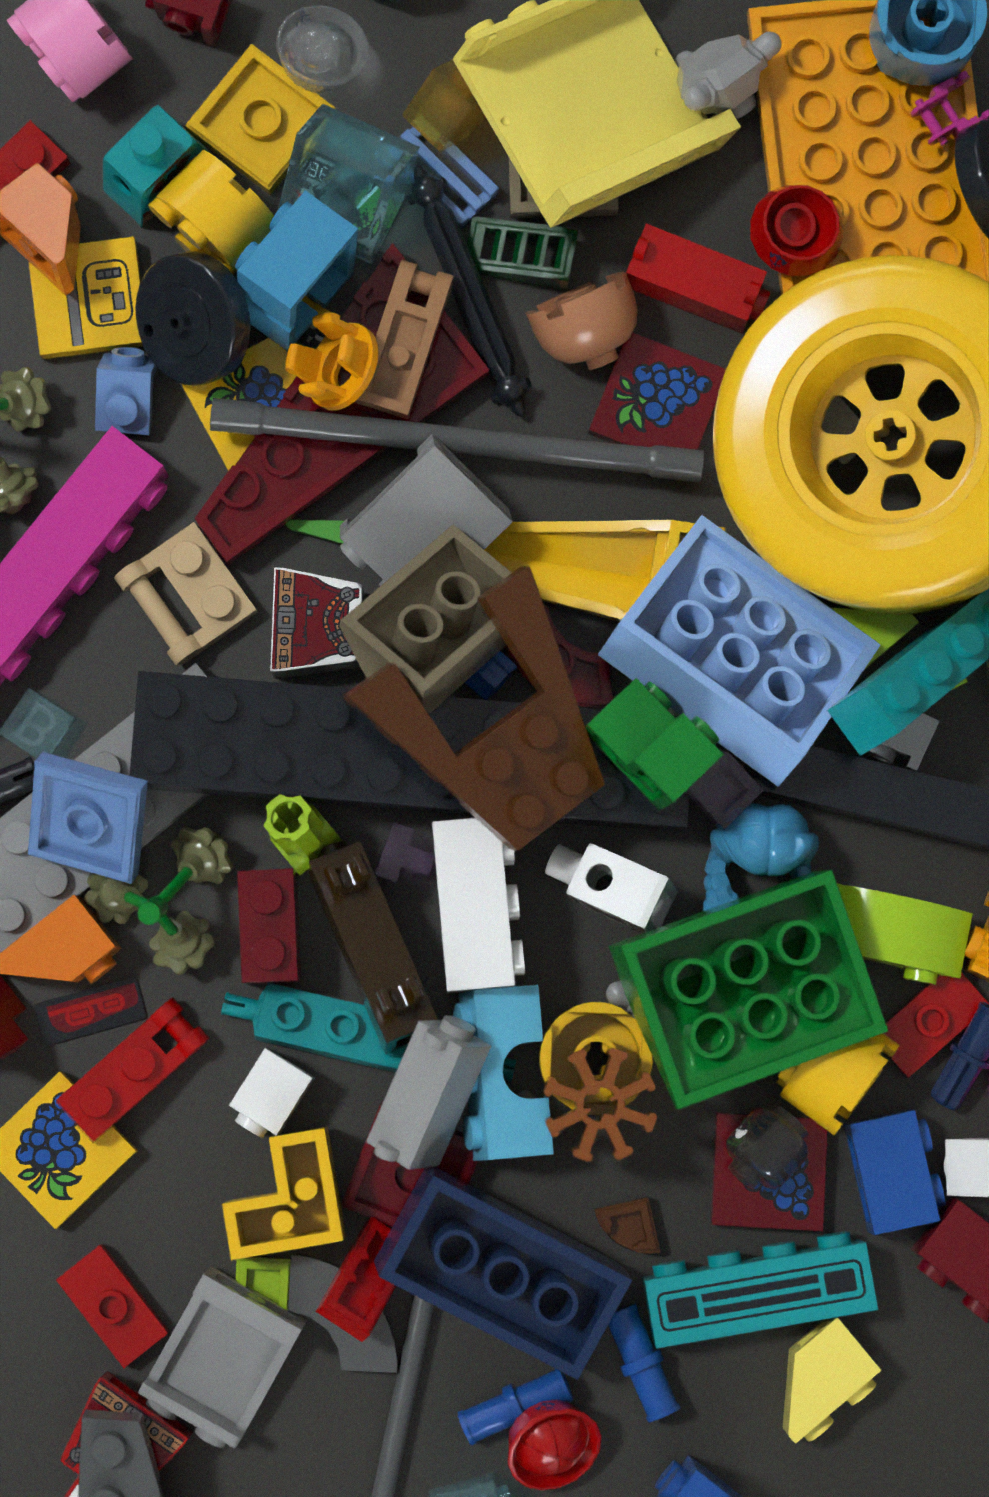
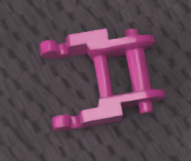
[910,71,989,146]

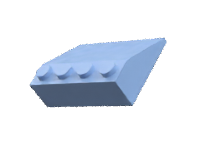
[598,515,881,787]

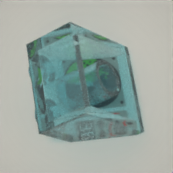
[278,104,420,264]

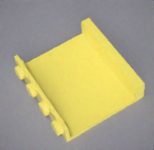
[452,0,741,228]

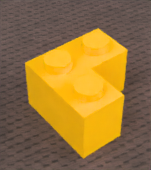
[222,1126,346,1260]

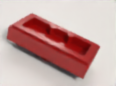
[883,972,989,1078]
[315,1217,396,1342]
[56,1244,170,1368]

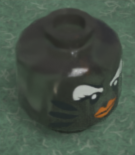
[726,1105,809,1190]

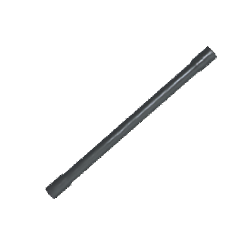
[210,398,704,483]

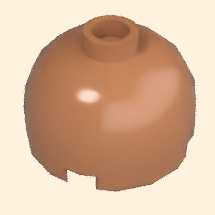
[525,271,638,370]

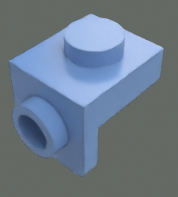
[95,347,157,435]

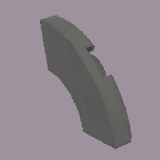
[288,1254,398,1373]

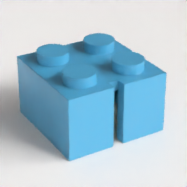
[235,190,358,351]

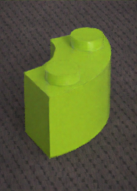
[837,884,973,985]

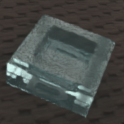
[0,688,76,759]

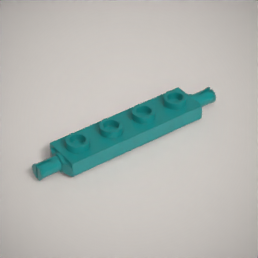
[221,983,517,1082]

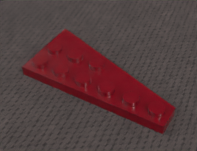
[194,242,490,565]

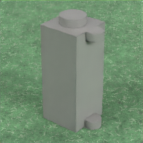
[366,1015,491,1170]

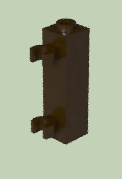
[309,841,438,1055]

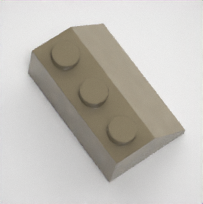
[339,524,511,714]

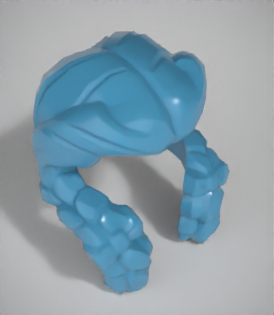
[703,803,820,911]

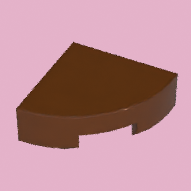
[593,1197,660,1254]

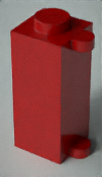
[626,223,771,334]

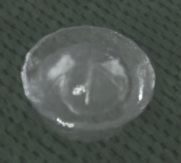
[276,5,369,94]

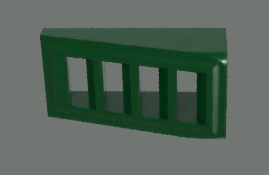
[467,216,578,291]

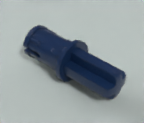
[931,1001,989,1111]

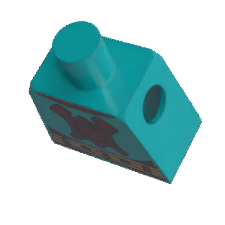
[103,105,210,228]

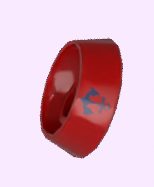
[750,185,843,276]
[508,1400,602,1490]

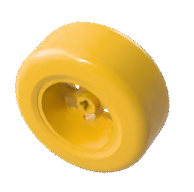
[713,255,989,615]

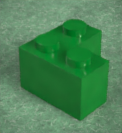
[585,678,723,810]

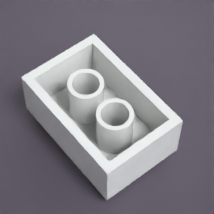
[432,818,525,994]

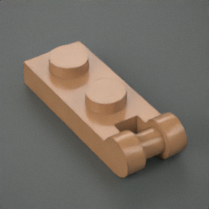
[356,259,454,420]

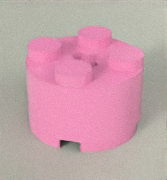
[7,0,133,103]

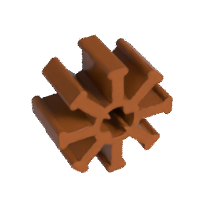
[543,1048,657,1162]

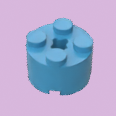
[869,0,987,86]

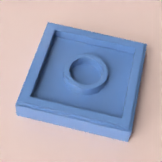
[28,752,148,884]

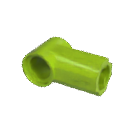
[263,794,342,876]

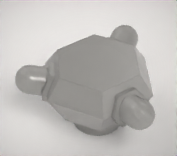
[675,31,782,119]

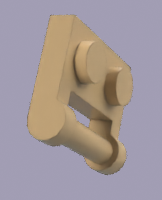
[114,522,258,667]

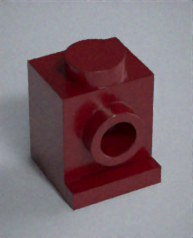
[145,0,232,48]

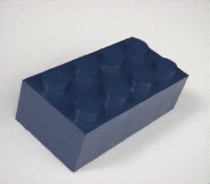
[374,1167,632,1380]

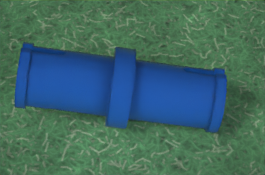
[608,1304,681,1423]
[458,1368,574,1446]

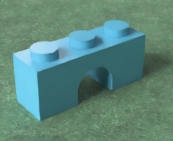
[453,985,554,1161]

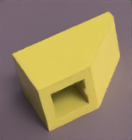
[783,1317,882,1444]

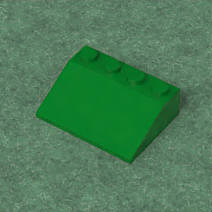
[609,870,888,1110]

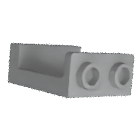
[340,433,513,586]
[138,1266,307,1448]

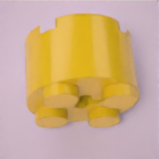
[148,150,274,275]
[539,1002,653,1115]
[777,1033,900,1136]

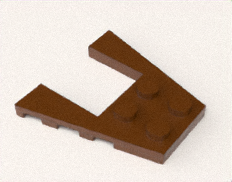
[343,566,605,851]

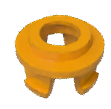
[285,312,378,411]

